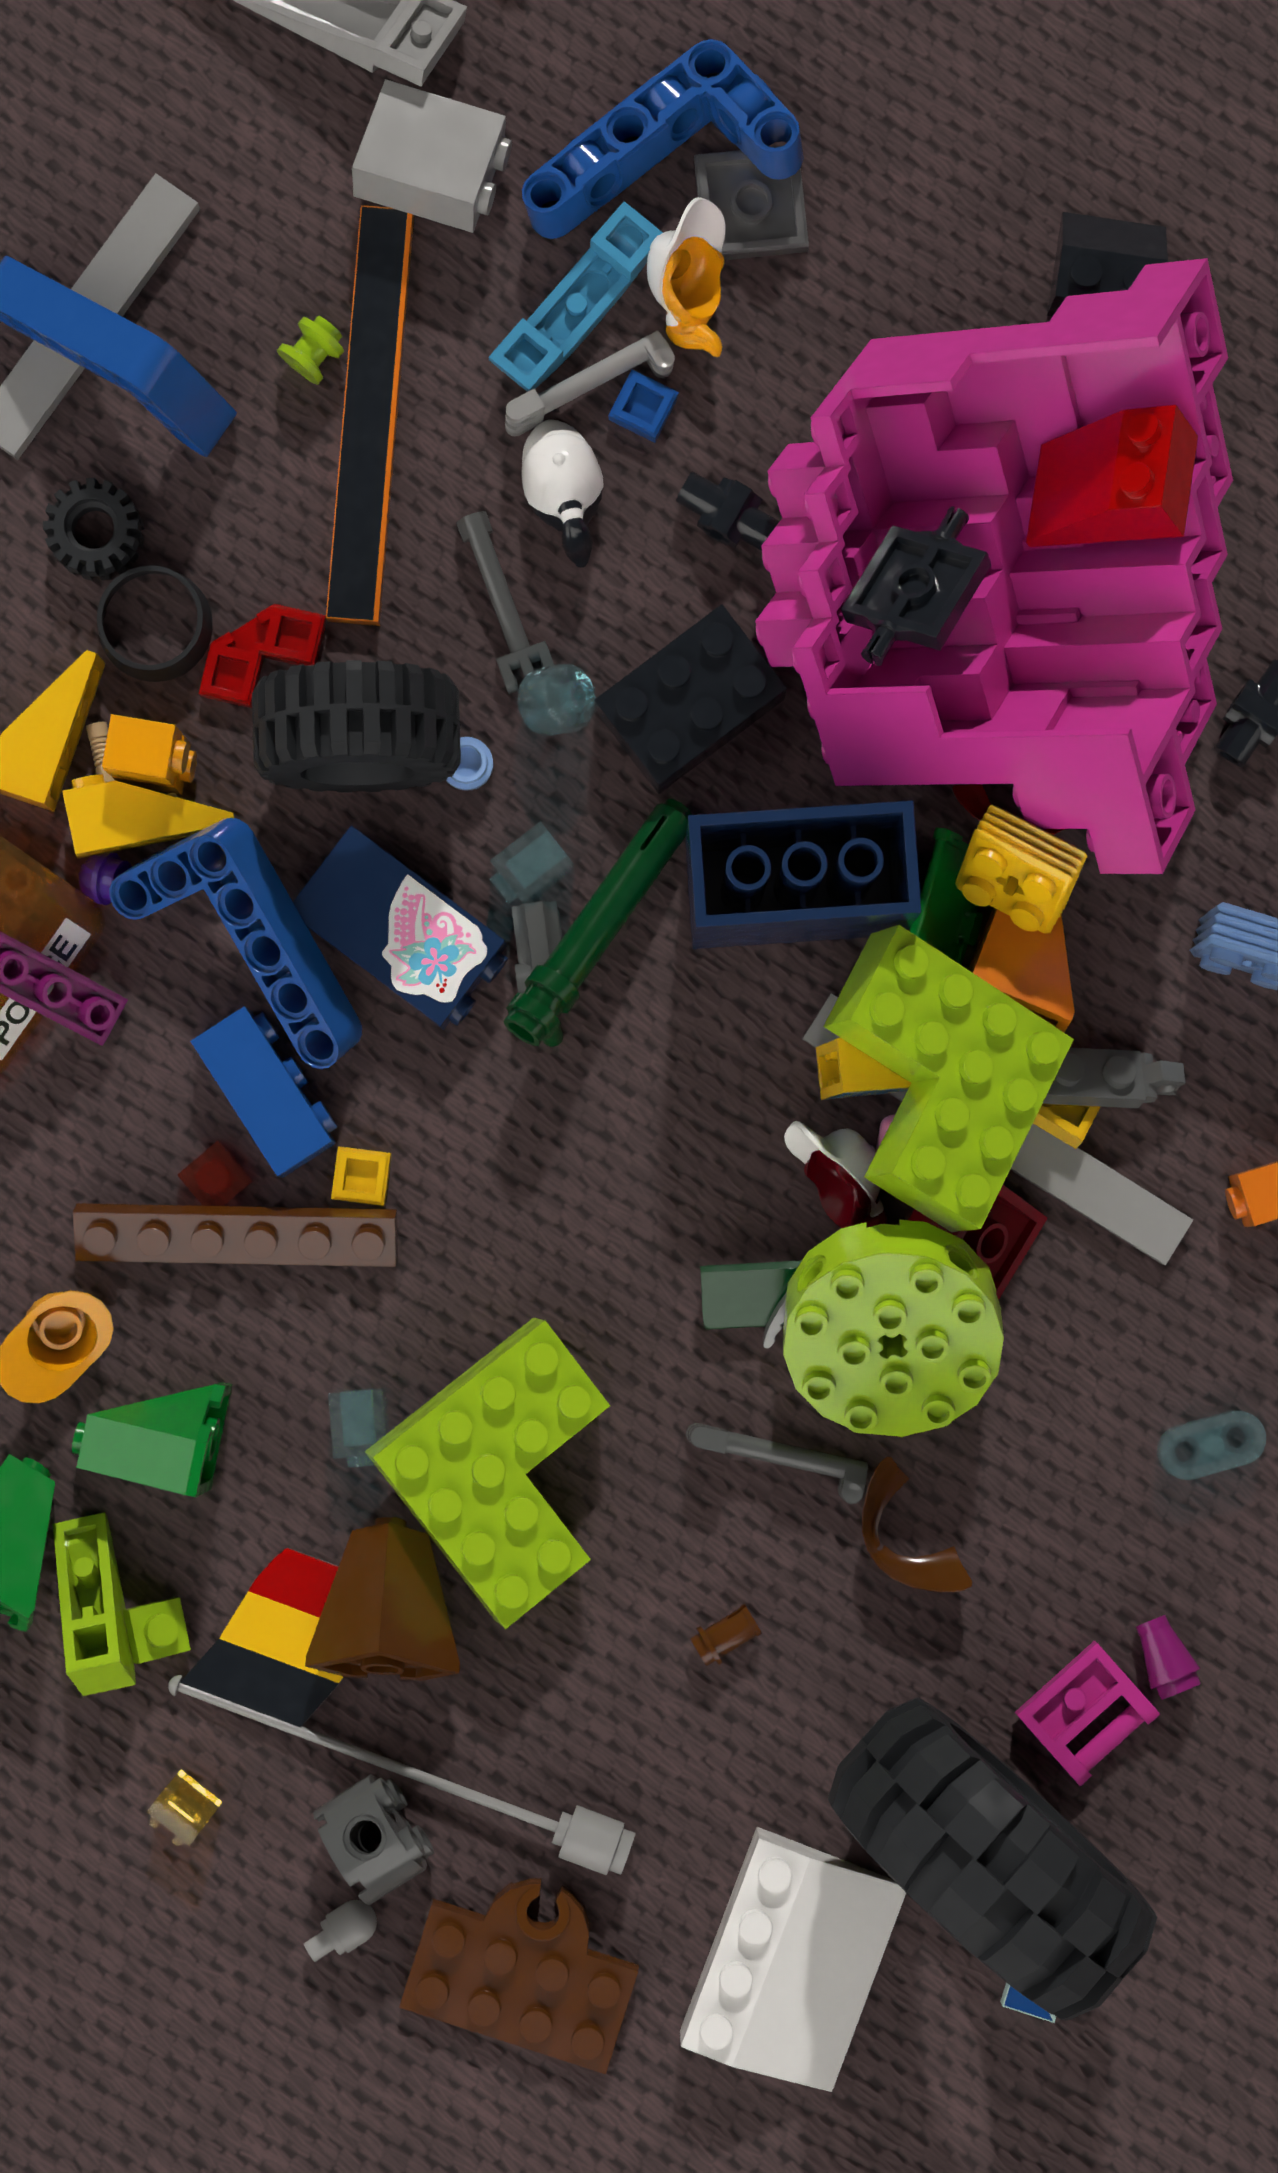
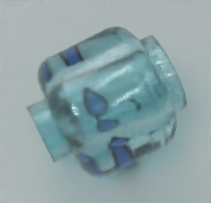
[517,664,596,736]

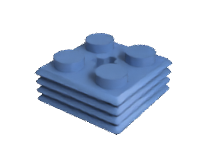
[1190,902,1278,990]

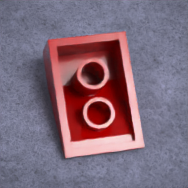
[1026,405,1198,547]

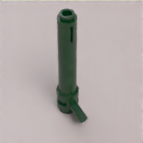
[503,799,692,1047]

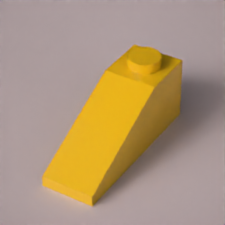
[0,650,106,812]
[62,774,234,859]

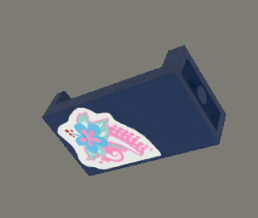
[293,826,508,1030]

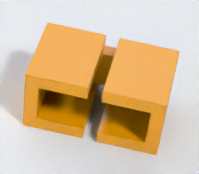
[102,714,197,795]

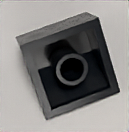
[1047,212,1168,316]

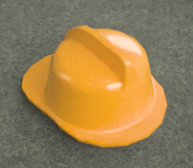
[0,1290,114,1403]

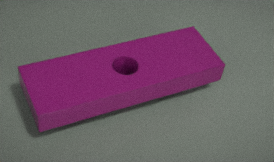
[0,931,128,1046]

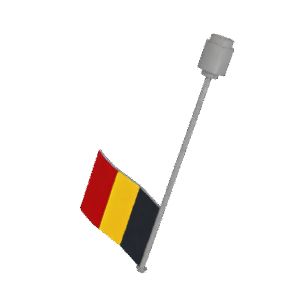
[168,1547,636,1875]

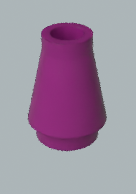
[1136,1615,1201,1700]

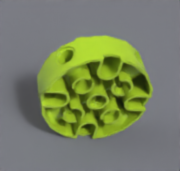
[783,1220,1004,1437]

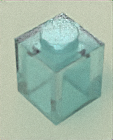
[489,821,574,905]
[328,1387,390,1467]

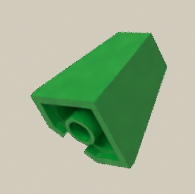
[72,1382,233,1497]
[0,1454,55,1632]

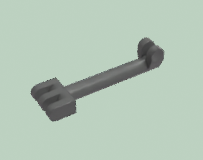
[456,511,558,694]
[686,1423,868,1504]

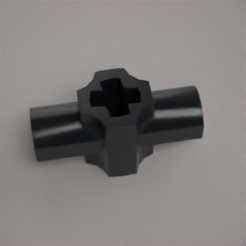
[676,471,780,551]
[1214,659,1278,767]

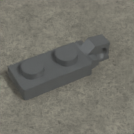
[1043,1048,1186,1108]

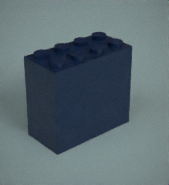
[685,801,921,949]

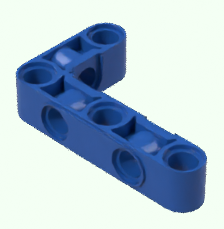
[522,39,804,239]

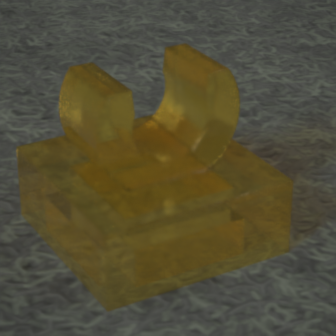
[147,1769,223,1846]

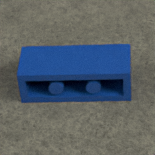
[190,1006,338,1178]

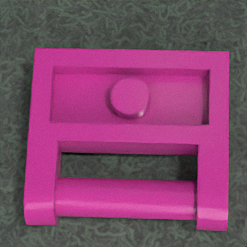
[1015,1640,1160,1786]

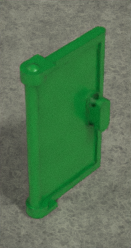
[910,827,983,965]

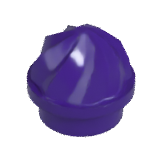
[78,852,132,905]

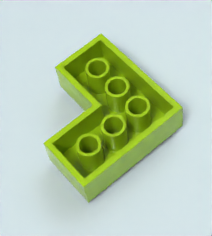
[823,925,1074,1232]
[365,1318,610,1629]

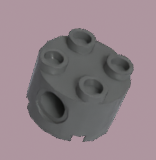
[313,1774,435,1905]

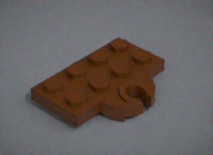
[399,1878,639,2075]

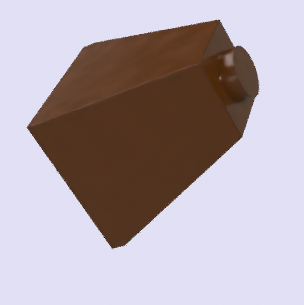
[305,1517,460,1681]

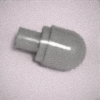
[303,1900,377,1962]

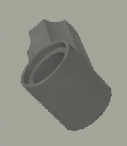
[511,901,562,993]

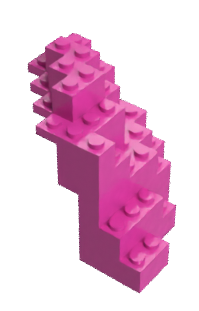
[755,258,1233,874]

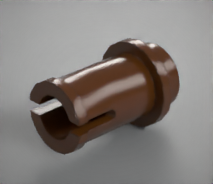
[690,1604,762,1667]

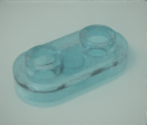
[1157,1410,1266,1480]

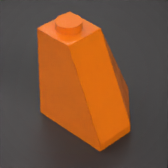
[968,908,1075,1032]

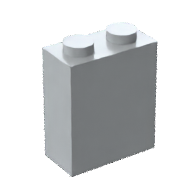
[352,79,512,233]

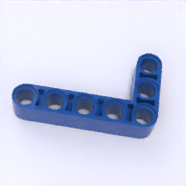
[0,256,237,457]
[109,818,362,1069]

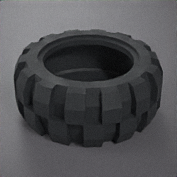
[828,1697,1157,2020]

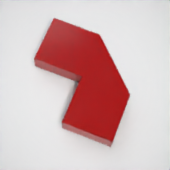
[198,604,327,708]

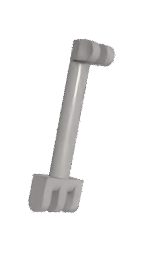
[505,331,675,437]

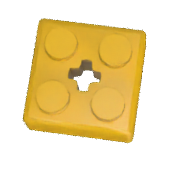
[955,805,1087,933]

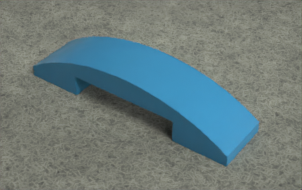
[489,201,663,392]

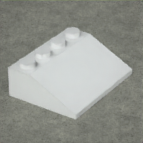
[680,1827,906,2092]

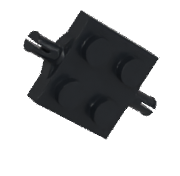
[841,506,991,666]

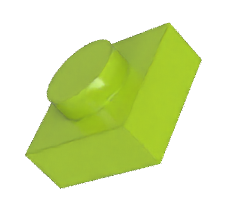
[123,1597,191,1664]

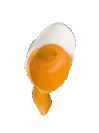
[647,197,726,357]

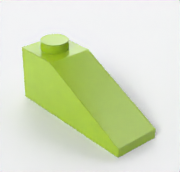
[53,1512,136,1696]

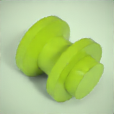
[277,316,344,385]

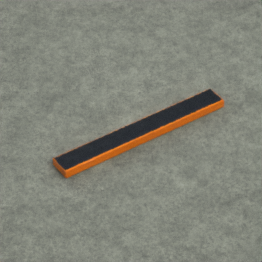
[326,205,414,626]

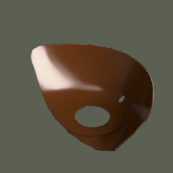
[862,1456,972,1592]

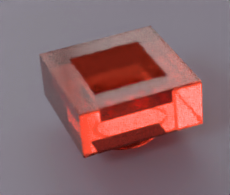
[177,1140,254,1206]

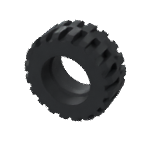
[252,660,461,793]

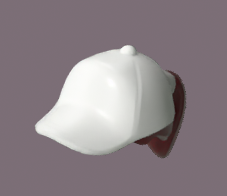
[784,1121,887,1228]

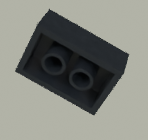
[594,604,787,794]

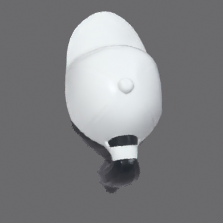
[522,420,604,568]

